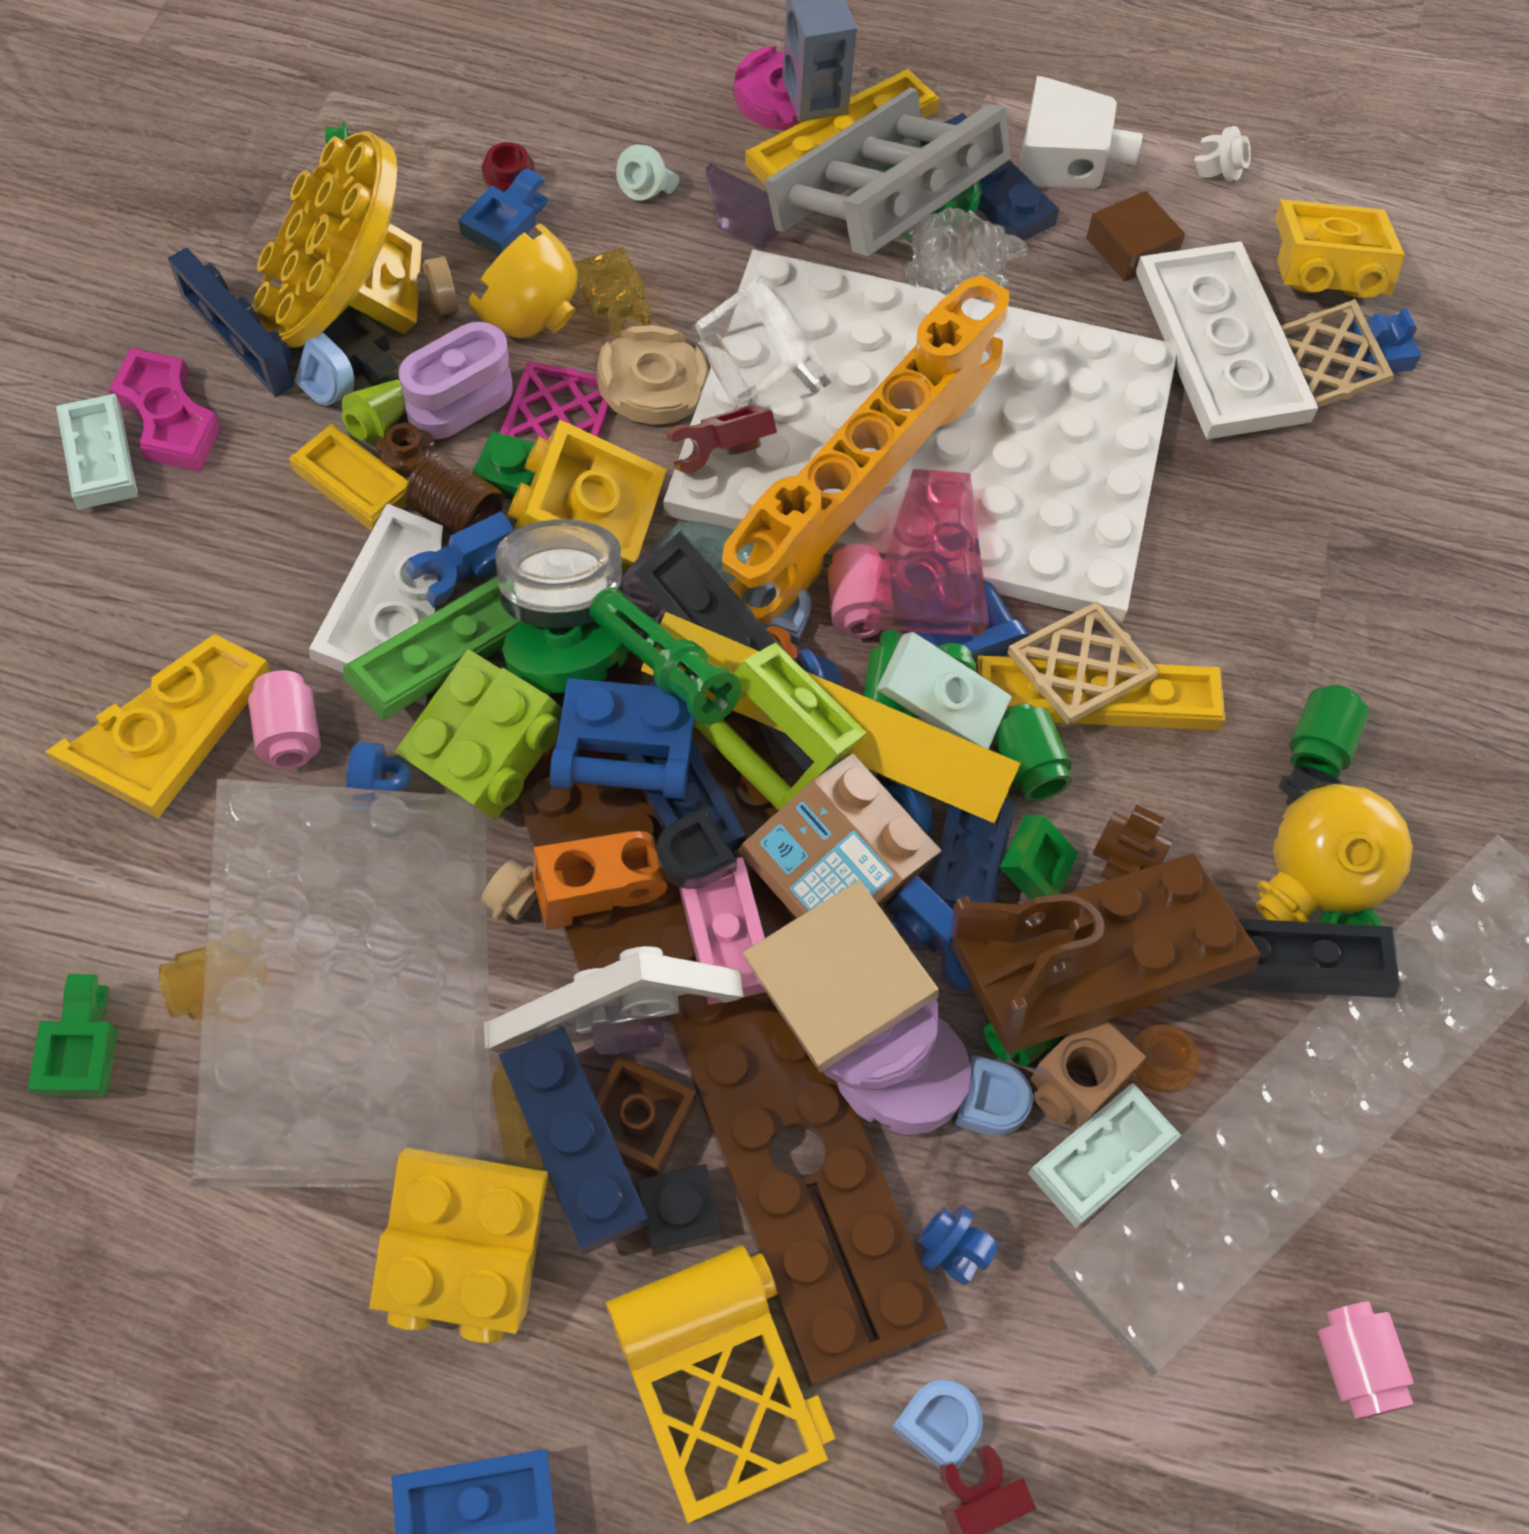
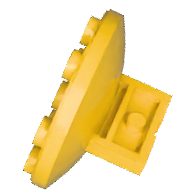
[252,131,422,348]

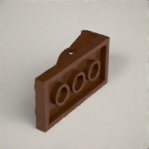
[950,853,1261,1054]

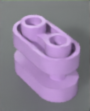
[399,322,513,440]

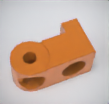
[532,831,668,930]

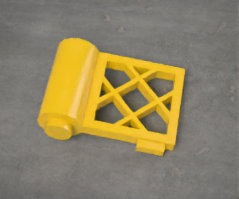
[605,1245,836,1523]

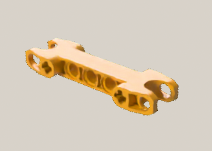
[722,275,1009,626]

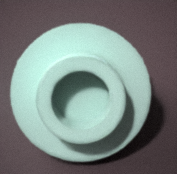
[616,145,679,200]

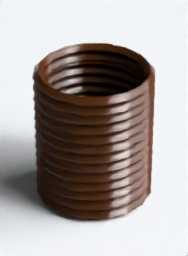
[405,452,503,535]

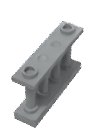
[765,88,1011,256]

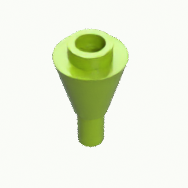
[342,380,406,445]

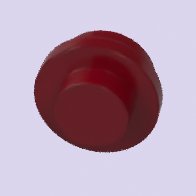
[482,142,535,192]

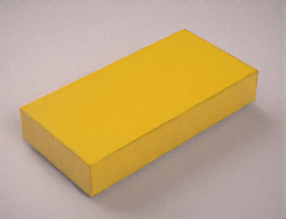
[289,424,408,532]

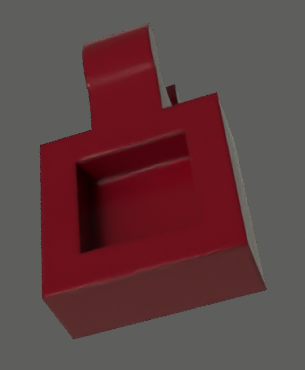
[666,404,777,473]

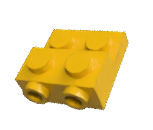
[1275,199,1405,298]
[507,420,667,574]
[369,1147,548,1343]

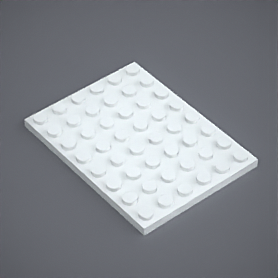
[663,249,1177,624]

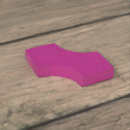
[108,347,222,472]

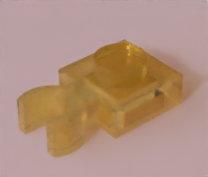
[575,247,651,339]

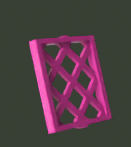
[500,361,610,443]

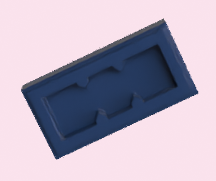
[930,799,1016,910]

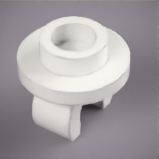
[1194,126,1251,181]

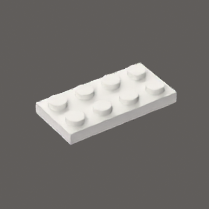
[1136,241,1318,440]

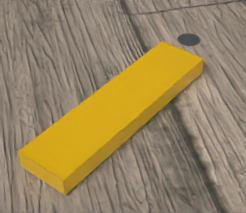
[745,68,939,186]
[975,656,1225,731]

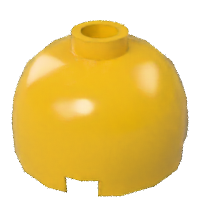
[468,223,578,339]
[1273,784,1413,914]

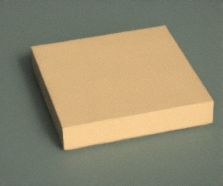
[743,880,939,1073]

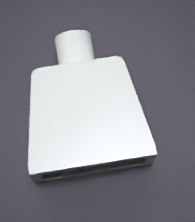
[1019,76,1143,189]

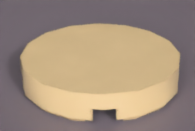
[596,325,709,425]

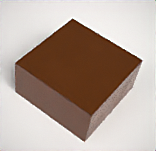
[1086,191,1185,282]
[596,1055,696,1177]

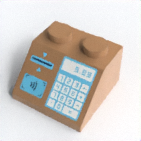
[737,754,942,918]

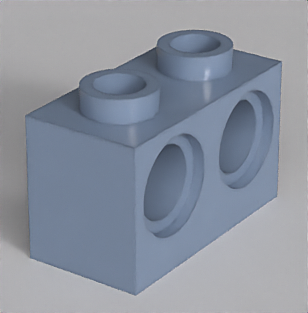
[782,0,857,122]

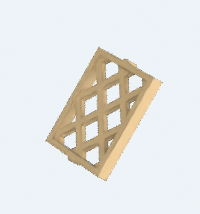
[1281,299,1394,408]
[1007,601,1159,725]

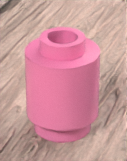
[827,544,892,638]
[248,670,321,770]
[1317,1301,1415,1420]

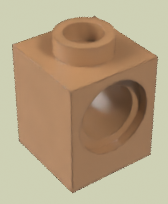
[1029,1020,1146,1131]

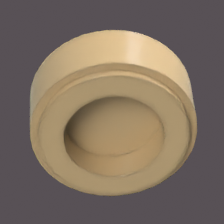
[423,256,459,316]

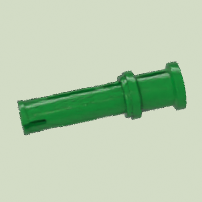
[589,587,741,724]

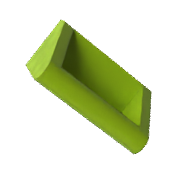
[695,642,867,811]

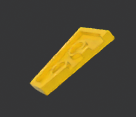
[45,634,271,819]

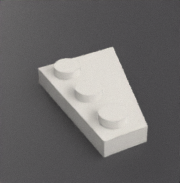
[309,504,443,706]

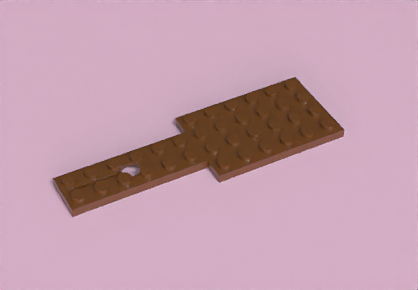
[506,621,948,1387]

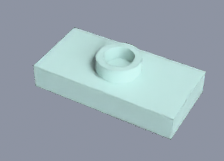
[56,394,138,510]
[876,632,1012,749]
[1028,1083,1181,1228]

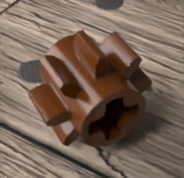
[1092,804,1173,880]

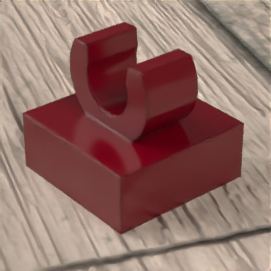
[939,1445,1037,1534]

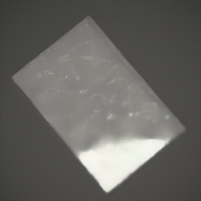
[191,779,491,1187]

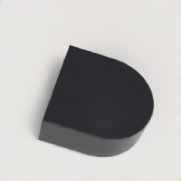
[657,807,737,889]

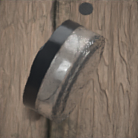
[495,519,623,628]

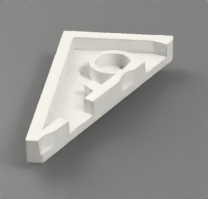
[482,946,744,1052]

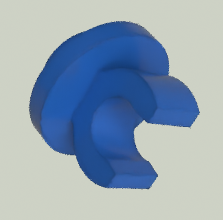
[918,1205,999,1285]

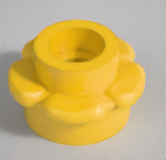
[1256,872,1318,922]

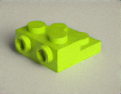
[394,649,563,821]

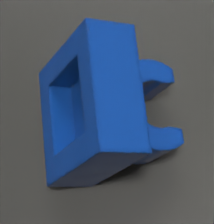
[1346,309,1422,378]

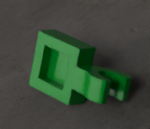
[27,974,118,1098]

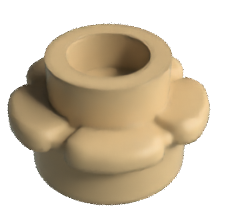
[481,859,537,921]

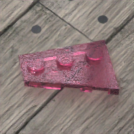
[863,469,989,636]

